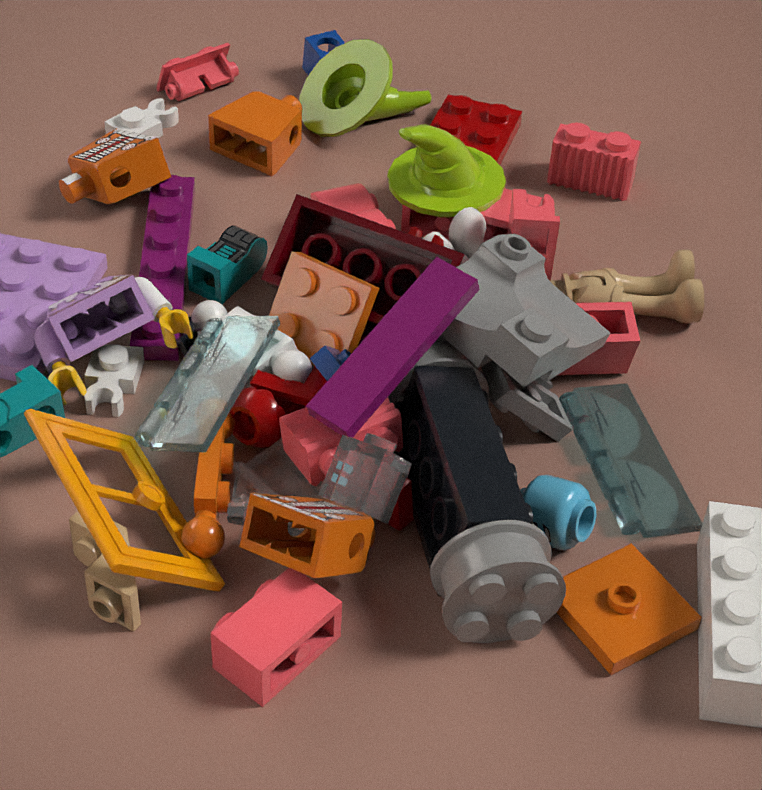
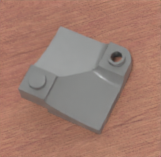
[441,234,610,387]

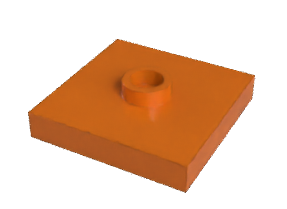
[556,543,702,676]

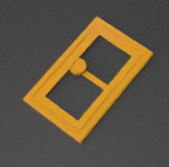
[24,409,225,592]

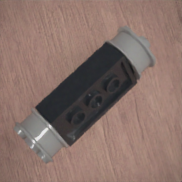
[388,335,566,643]

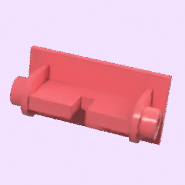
[156,43,239,101]

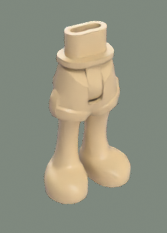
[550,249,704,323]

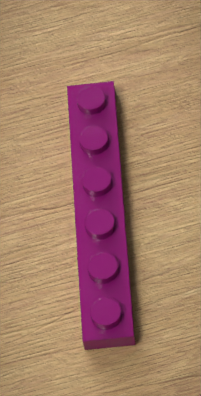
[130,175,195,361]

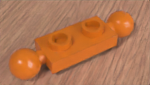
[181,402,236,559]

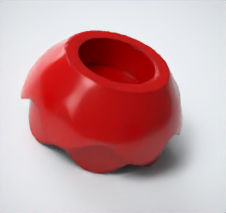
[230,387,286,448]

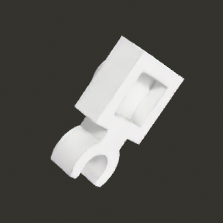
[104,98,179,138]
[84,344,144,417]

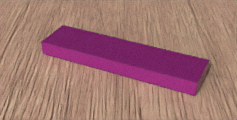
[306,257,480,441]

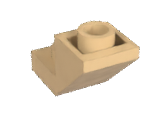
[69,511,141,632]

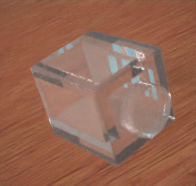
[318,433,412,524]

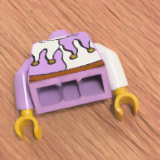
[34,275,193,405]

